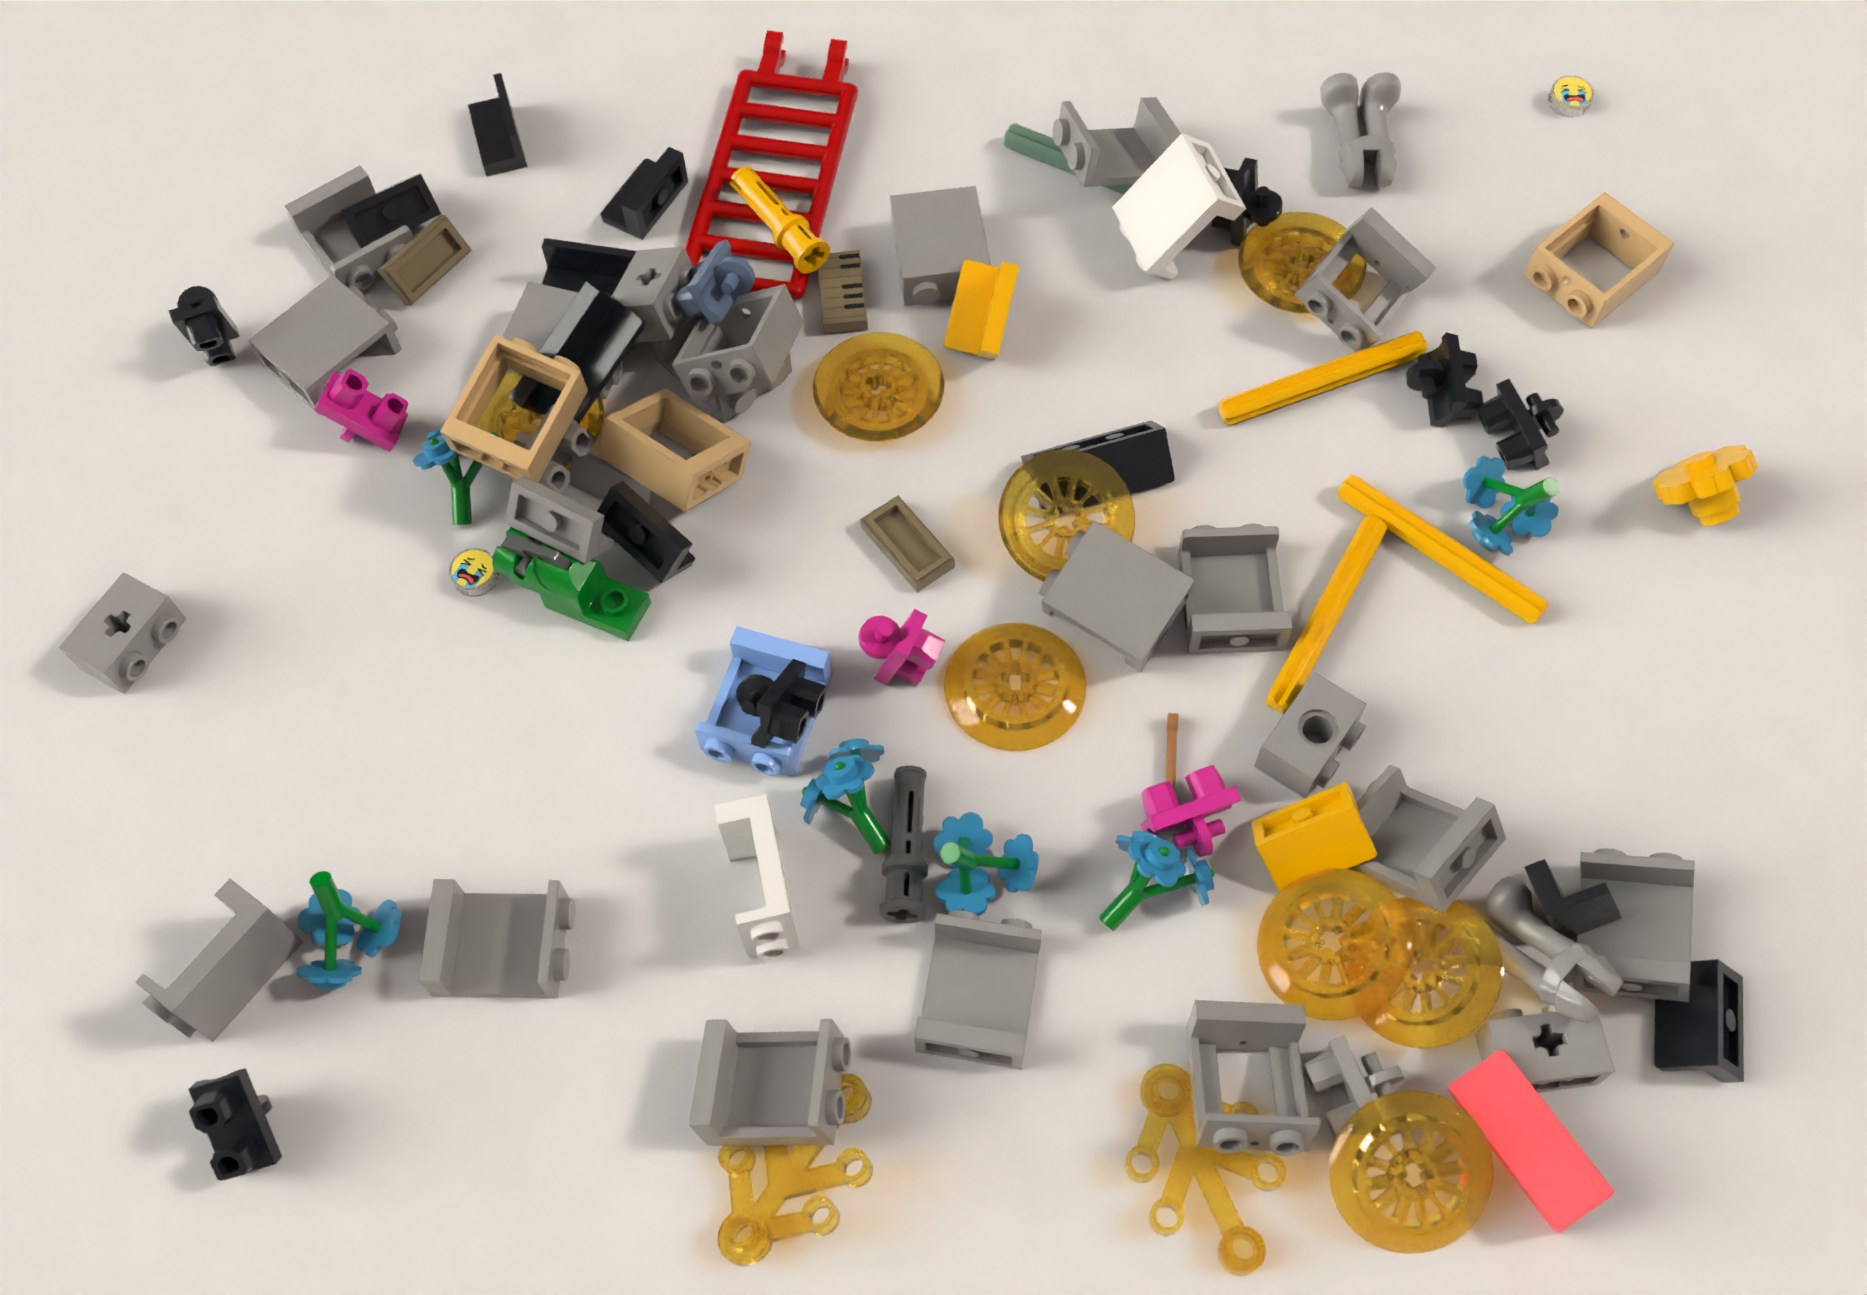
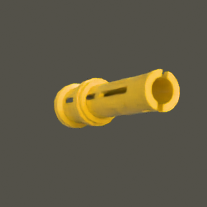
[730,166,830,274]

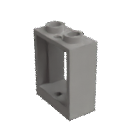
[672,284,804,402]

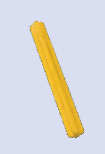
[1219,331,1428,425]
[1337,474,1549,624]
[1266,516,1387,714]

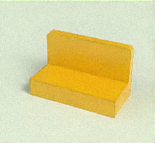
[943,260,1019,360]
[1251,781,1377,894]

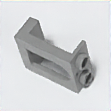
[1294,207,1436,352]
[1186,1000,1321,1156]

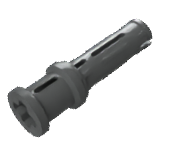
[879,765,928,923]

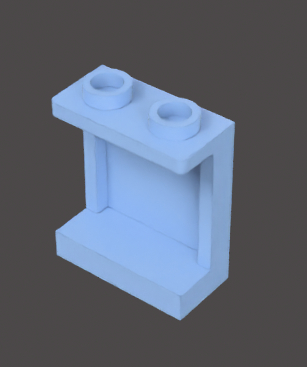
[695,626,833,776]

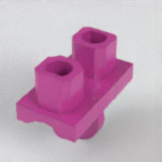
[314,369,409,452]
[858,608,945,686]
[1141,765,1241,857]

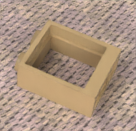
[1524,192,1675,328]
[440,334,588,482]
[598,388,751,512]

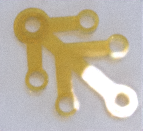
[1124,1064,1286,1276]
[717,1074,873,1266]

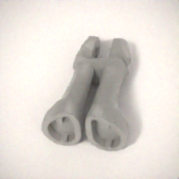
[1320,72,1401,188]
[1450,876,1623,1024]

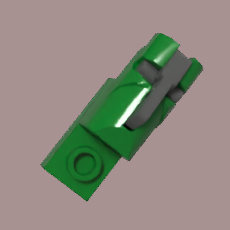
[492,527,651,641]

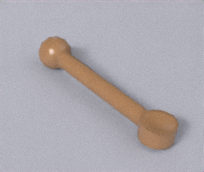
[1165,713,1180,805]

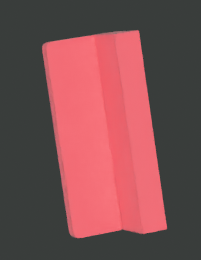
[1447,1050,1613,1234]

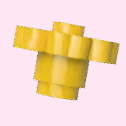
[1652,445,1758,526]

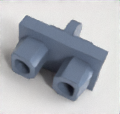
[675,239,755,325]

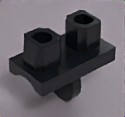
[1212,158,1283,247]
[168,286,240,366]
[1406,332,1484,428]
[1477,378,1564,470]
[736,659,827,749]
[188,1068,282,1181]

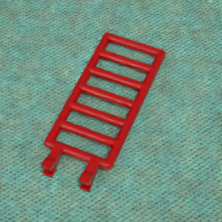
[685,30,858,300]

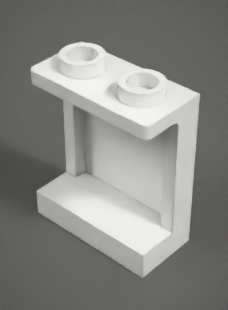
[1112,133,1246,279]
[714,794,799,960]

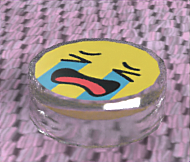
[1548,75,1594,117]
[449,548,500,597]

